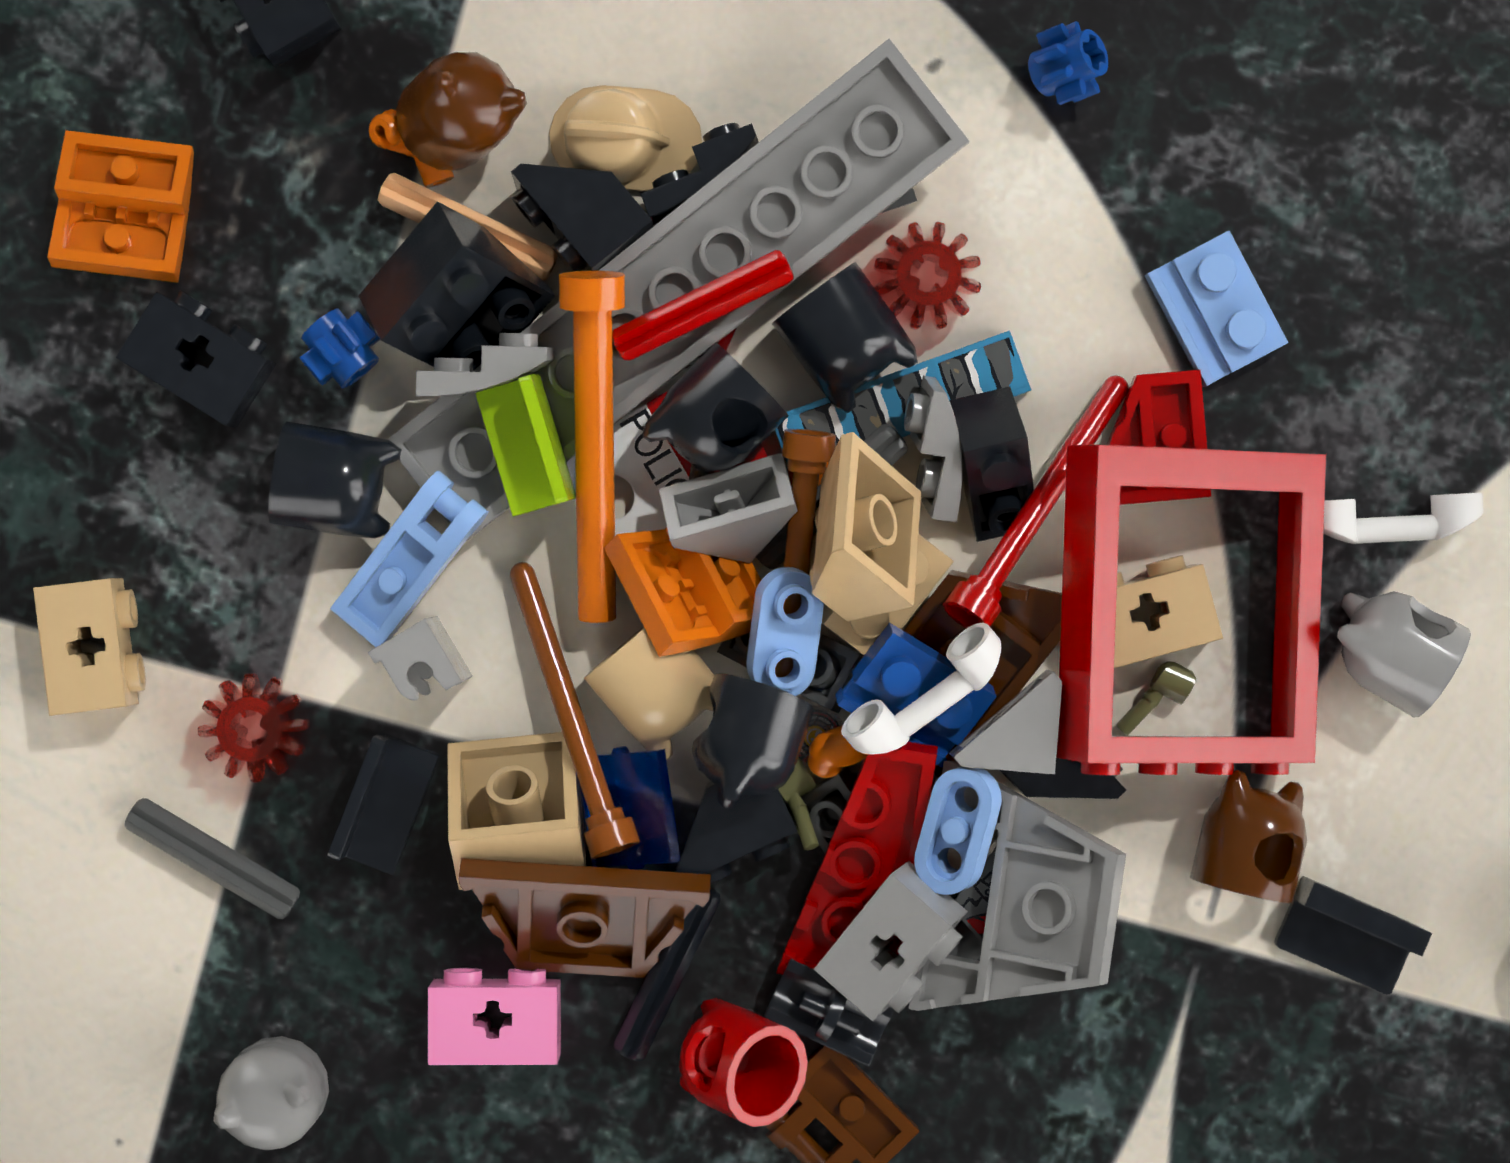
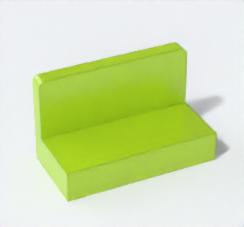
[475,374,576,517]

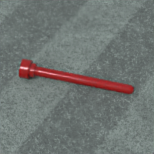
[943,375,1128,628]

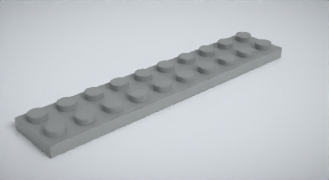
[387,39,969,541]

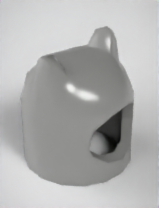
[1337,591,1471,718]
[214,1036,329,1150]

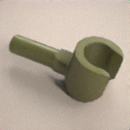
[1117,662,1196,736]
[779,757,819,850]

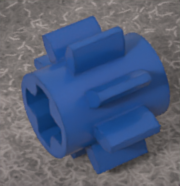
[1028,21,1109,105]
[300,308,380,389]

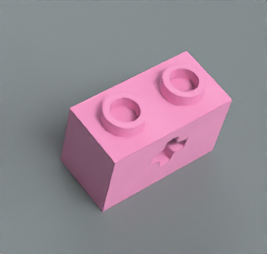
[428,968,561,1065]

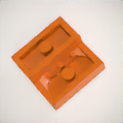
[47,130,194,283]
[604,527,761,657]

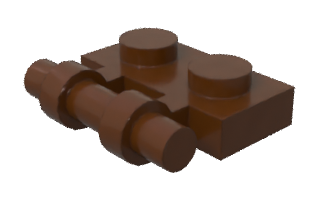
[765,1044,920,1163]

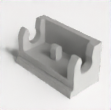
[368,616,473,701]

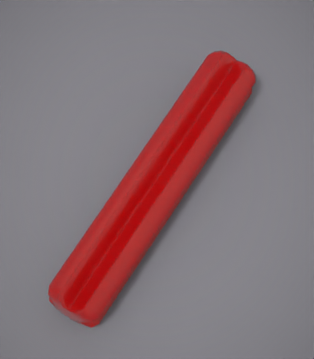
[612,250,794,361]

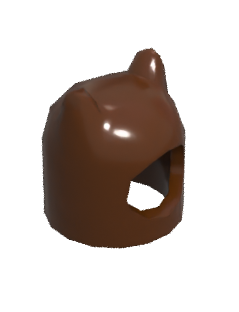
[396,52,527,171]
[1190,770,1307,903]

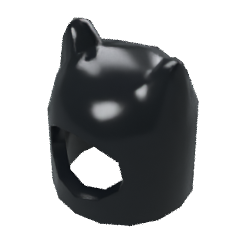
[772,262,918,413]
[643,342,789,480]
[268,421,402,539]
[692,673,815,809]

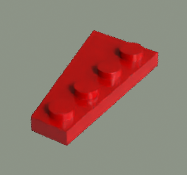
[776,742,938,974]

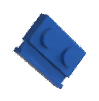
[835,622,997,768]

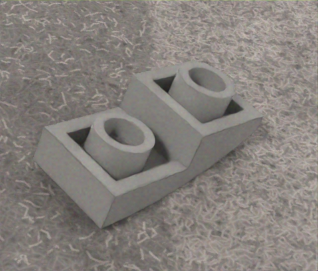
[416,333,555,396]
[904,375,962,523]

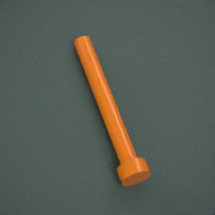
[559,271,625,623]

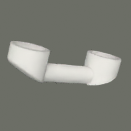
[1323,493,1483,544]
[841,623,1001,754]

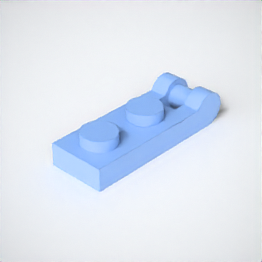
[330,470,489,647]

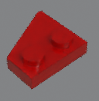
[1107,369,1212,505]

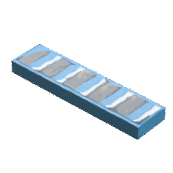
[774,330,1031,464]

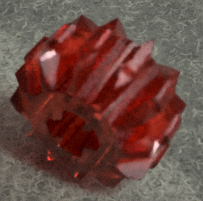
[873,222,981,330]
[198,673,310,783]

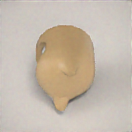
[584,627,714,762]

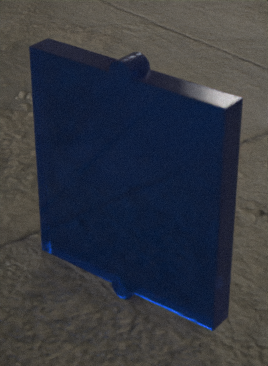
[581,746,681,870]

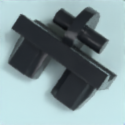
[763,958,894,1066]

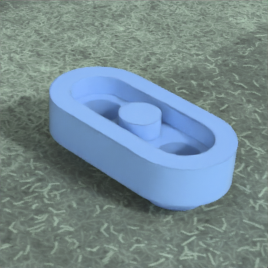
[746,567,824,696]
[914,767,1002,895]

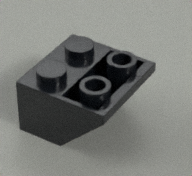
[359,201,555,370]

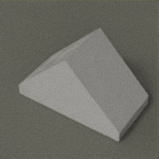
[659,453,798,563]
[949,670,1062,774]

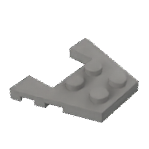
[909,760,1126,1011]

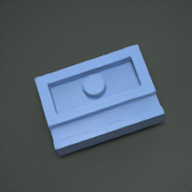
[1144,231,1288,387]

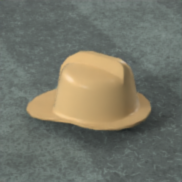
[549,85,702,191]

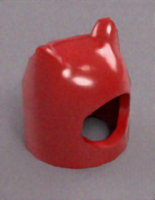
[679,998,808,1127]

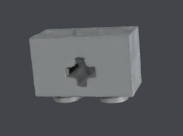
[814,861,968,1021]

